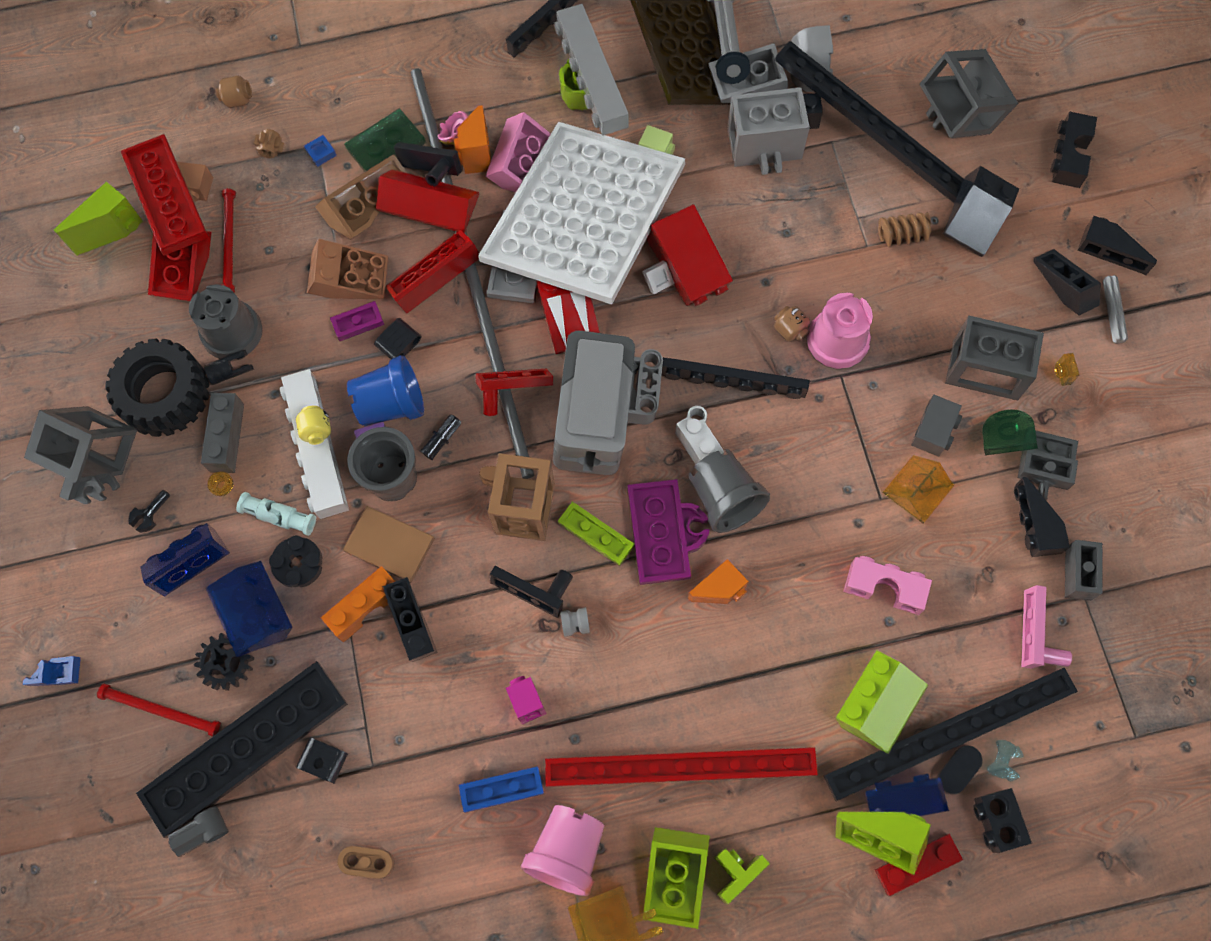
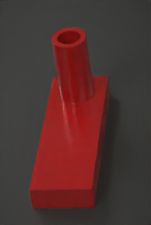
[476,368,553,416]

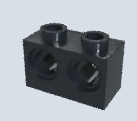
[973,788,1032,853]

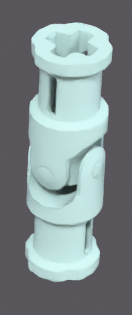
[236,492,316,536]

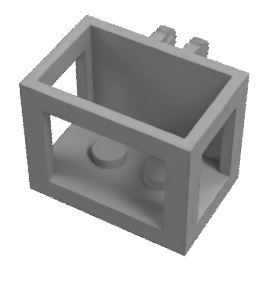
[728,87,810,175]

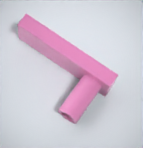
[1021,585,1072,669]

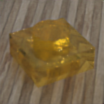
[1055,353,1080,386]

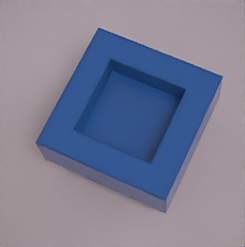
[304,135,337,167]

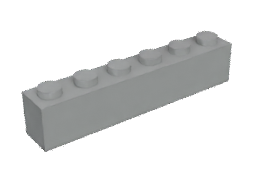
[554,4,629,136]

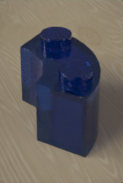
[865,774,949,816]

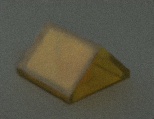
[883,455,954,524]

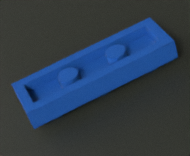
[459,766,544,813]

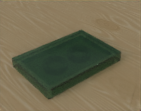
[344,108,426,172]

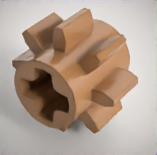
[254,129,284,158]

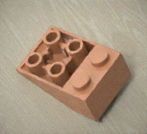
[307,239,388,299]

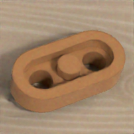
[338,846,394,879]

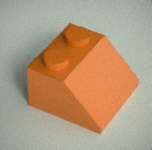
[454,105,491,174]

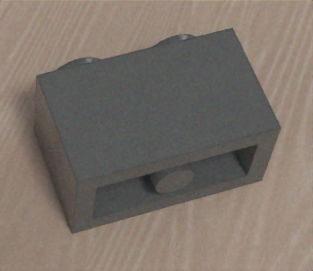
[911,394,962,457]
[1065,540,1103,601]

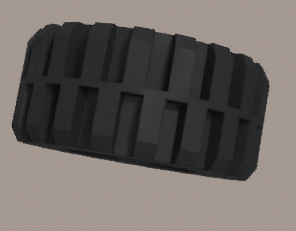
[105,338,210,437]

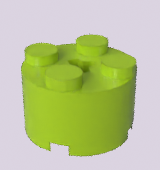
[559,59,587,110]

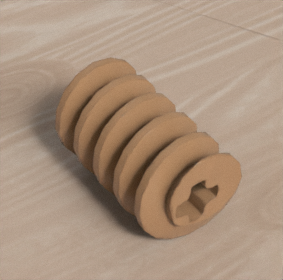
[878,212,931,247]

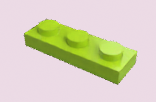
[558,501,634,566]

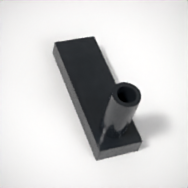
[394,142,462,186]
[490,566,573,618]

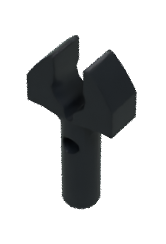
[129,490,170,533]

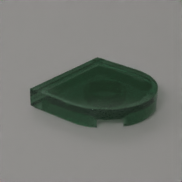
[982,409,1038,456]

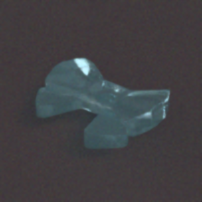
[987,740,1024,781]

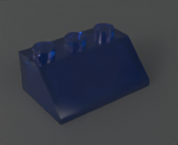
[140,523,230,597]
[206,561,293,657]

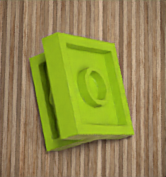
[714,849,770,904]

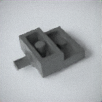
[1017,429,1078,500]

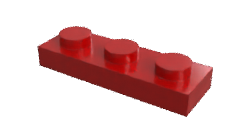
[875,834,963,896]

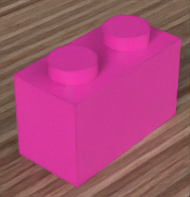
[506,676,546,725]

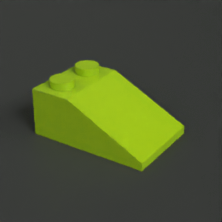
[54,182,143,255]
[835,812,931,875]
[643,827,710,929]

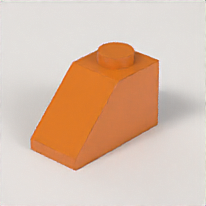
[688,559,749,604]

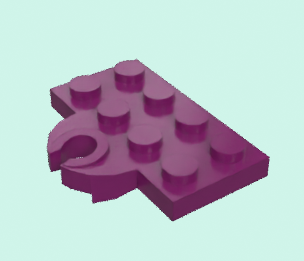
[627,479,710,585]

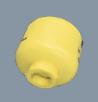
[296,405,331,445]

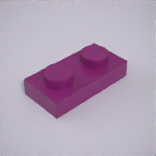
[330,301,385,342]

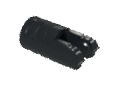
[204,349,254,386]

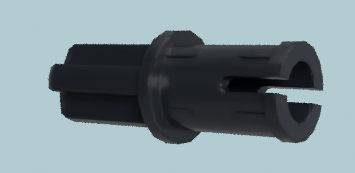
[420,414,461,461]

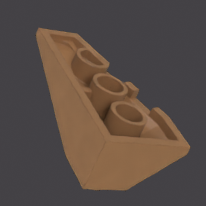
[315,154,407,239]

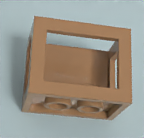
[479,453,555,541]

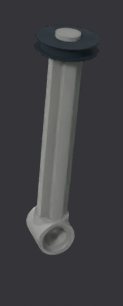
[708,0,751,84]

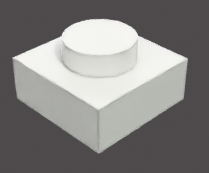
[643,261,675,294]

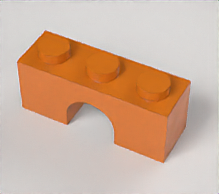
[320,566,395,643]

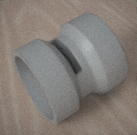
[560,607,590,637]

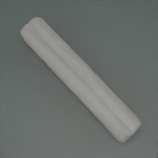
[1103,275,1128,344]

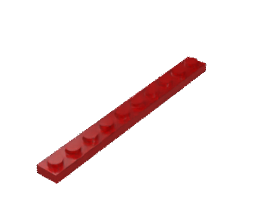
[545,747,818,787]

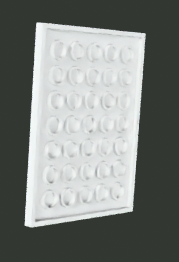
[478,122,685,304]

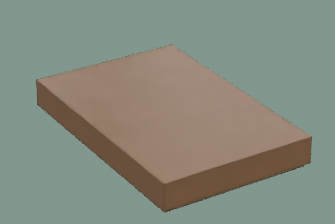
[343,506,435,583]

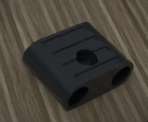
[374,318,422,359]
[296,737,348,784]

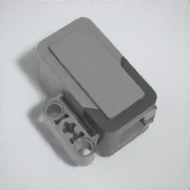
[553,331,663,475]

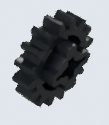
[194,633,254,691]

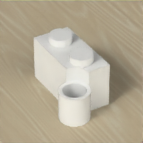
[675,406,725,465]

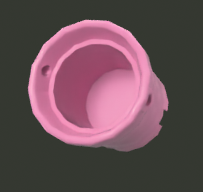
[807,293,873,369]
[521,805,604,896]

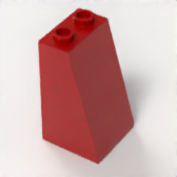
[646,204,733,306]

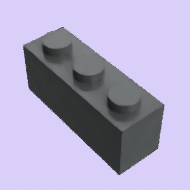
[201,393,244,473]

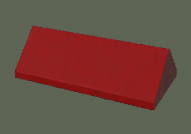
[376,169,479,233]
[386,230,479,314]

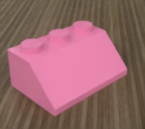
[486,112,551,192]

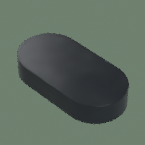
[937,745,983,795]

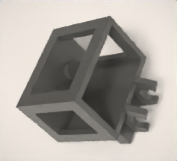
[24,406,137,504]

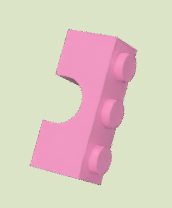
[843,556,932,615]

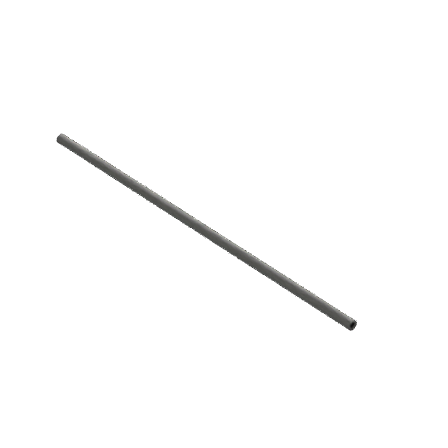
[411,68,534,479]

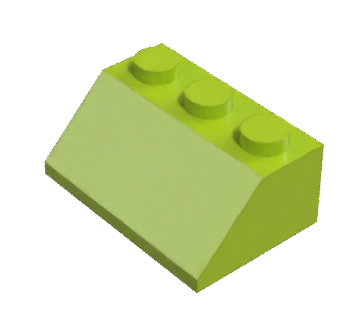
[836,650,928,754]

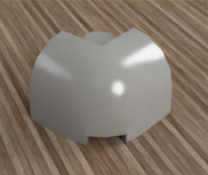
[790,25,833,93]

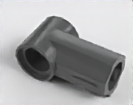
[168,806,229,857]

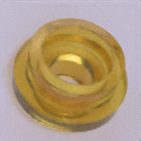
[208,472,234,496]

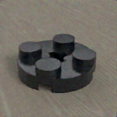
[269,535,323,588]

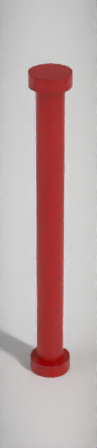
[222,189,236,293]
[97,683,221,737]

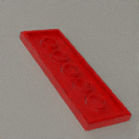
[121,134,209,256]

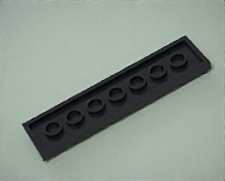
[136,661,348,838]

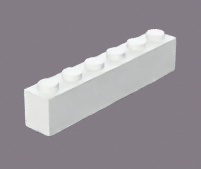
[280,369,349,519]

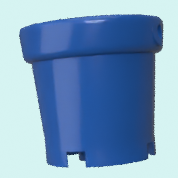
[347,356,424,427]

